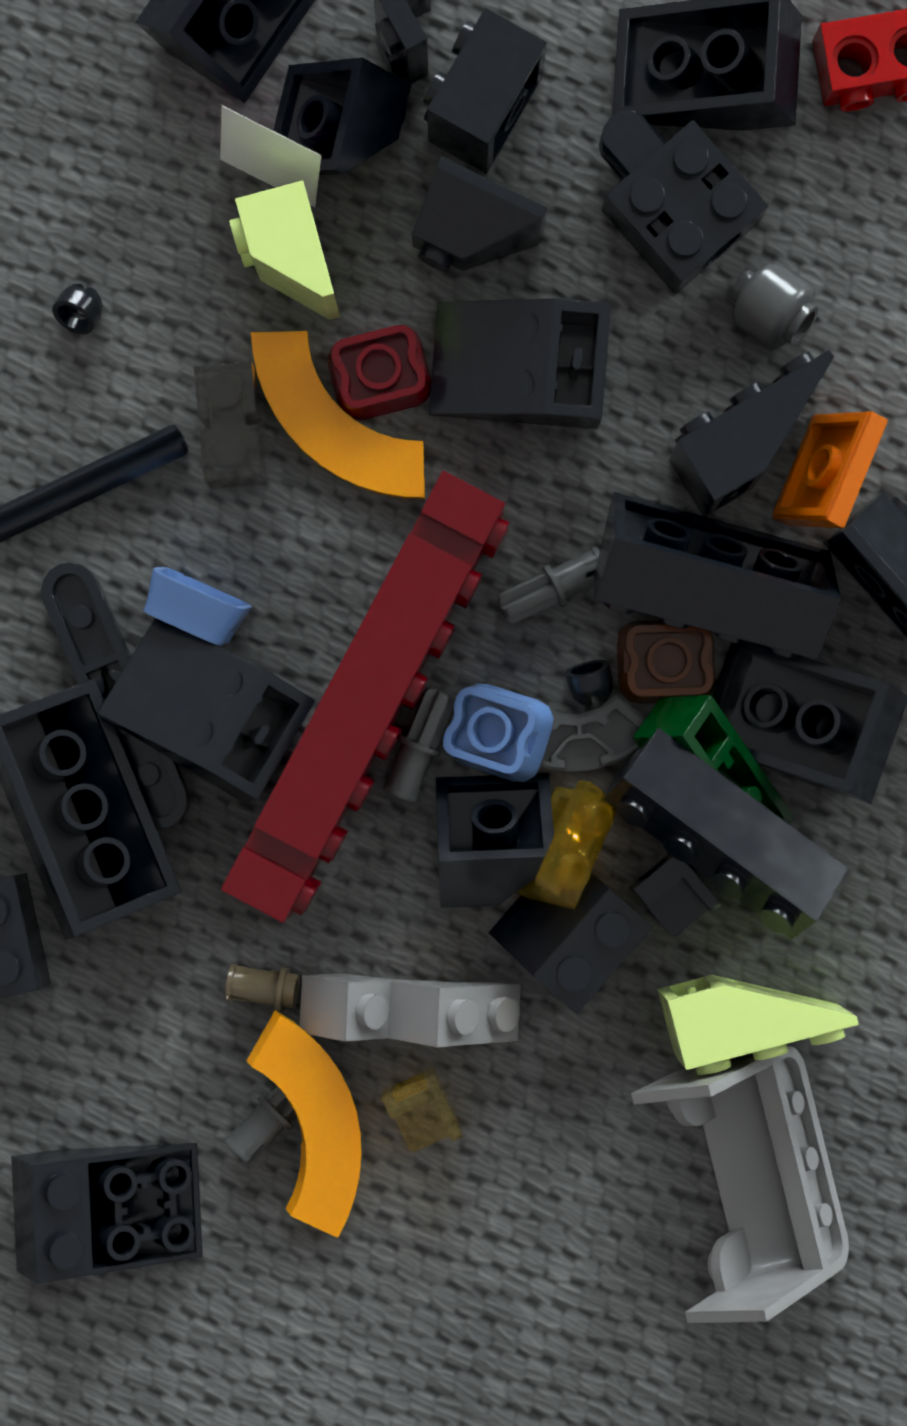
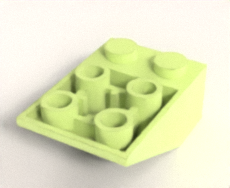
[657,975,859,1075]

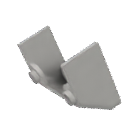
[631,1046,849,1323]

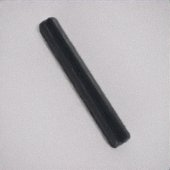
[0,425,188,542]

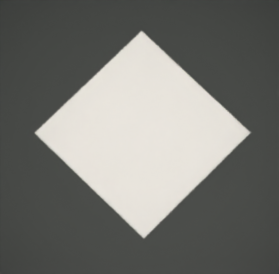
[220,105,321,207]

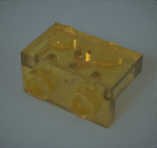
[518,780,617,909]

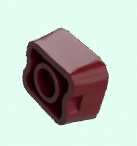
[327,325,431,420]

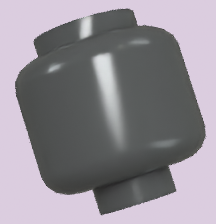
[730,263,819,349]

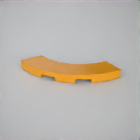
[251,331,425,499]
[246,1010,362,1238]

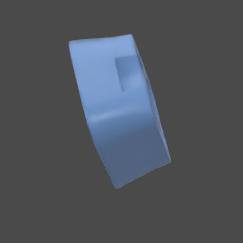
[143,567,252,646]
[443,683,554,782]

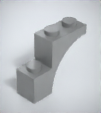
[300,974,521,1047]

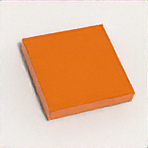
[772,411,888,528]

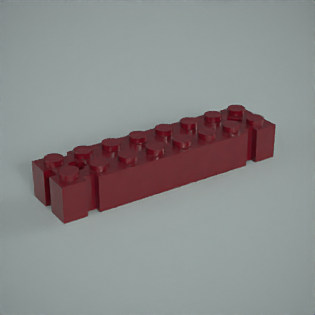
[220,470,510,923]

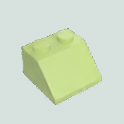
[229,180,340,320]

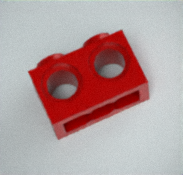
[812,9,907,112]

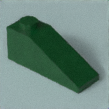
[632,695,795,825]

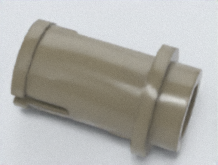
[225,964,300,1013]

